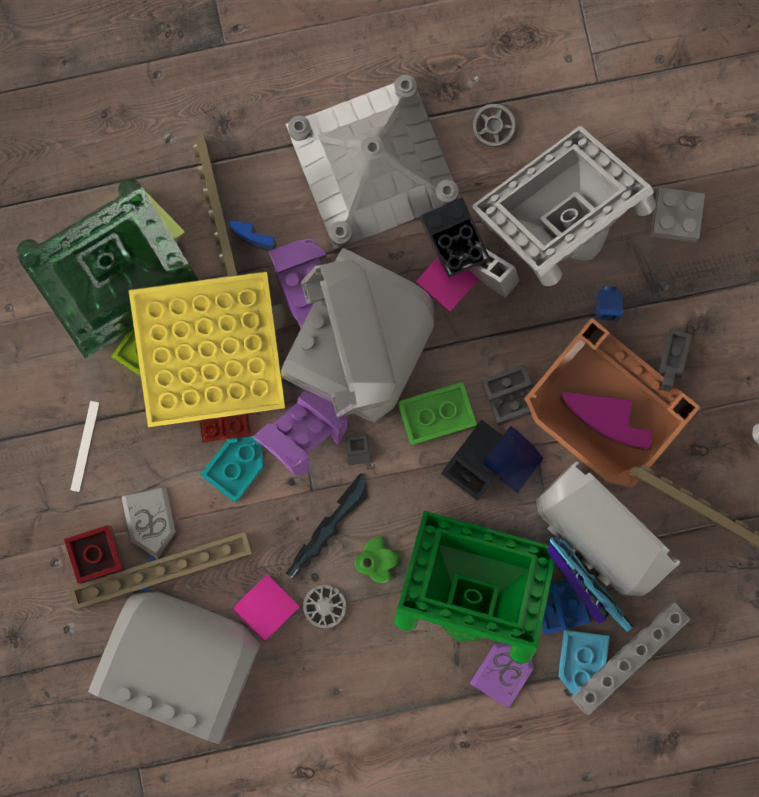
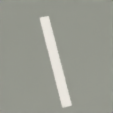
[70,401,99,492]

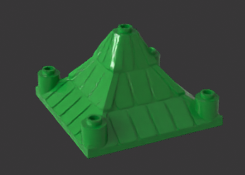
[394,510,555,664]

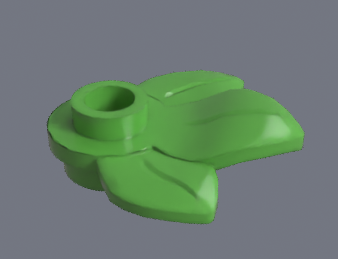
[355,537,400,583]

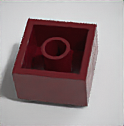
[64,525,125,584]

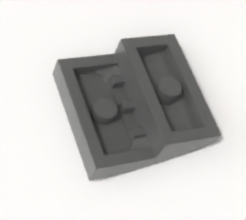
[481,365,533,426]

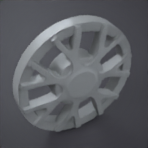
[303,585,346,628]

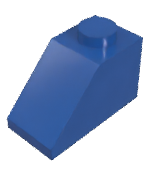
[595,286,623,321]

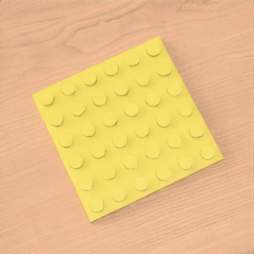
[129,271,285,427]

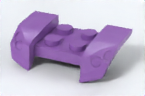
[269,238,326,328]
[254,390,347,476]

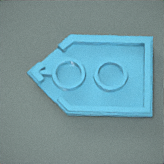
[558,630,610,694]

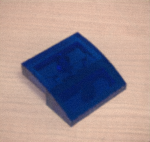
[483,426,543,493]

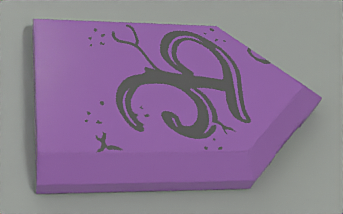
[470,643,533,708]

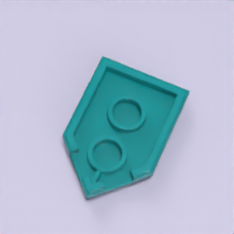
[200,436,264,503]

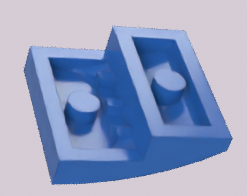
[229,220,276,251]
[542,580,592,635]

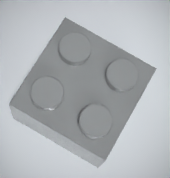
[650,187,705,243]

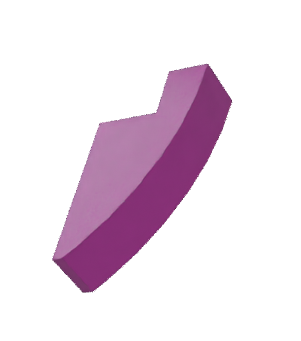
[561,392,652,451]

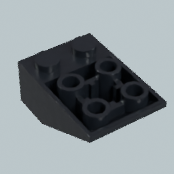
[420,197,491,278]
[440,419,518,502]

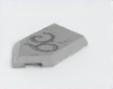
[122,487,176,559]

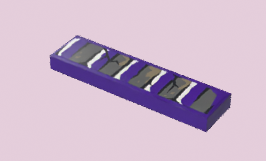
[547,536,609,623]

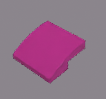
[416,258,479,313]
[232,574,299,642]

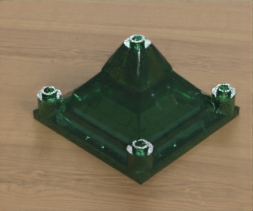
[17,178,198,359]

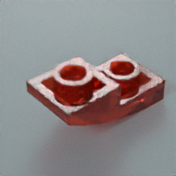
[199,413,251,443]

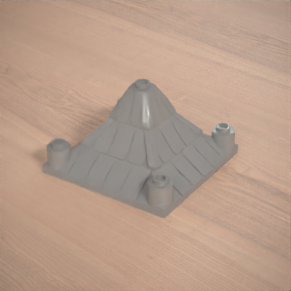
[285,75,460,251]
[471,126,656,286]

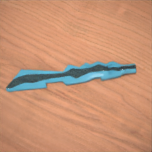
[550,538,633,632]

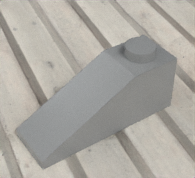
[469,249,520,298]

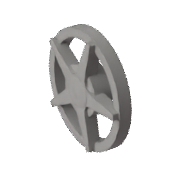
[473,104,515,147]

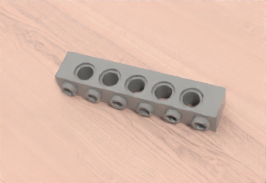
[570,602,691,715]

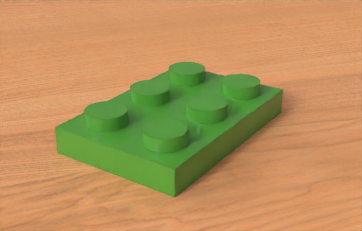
[397,382,477,446]

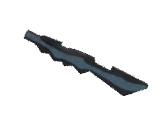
[286,474,367,579]

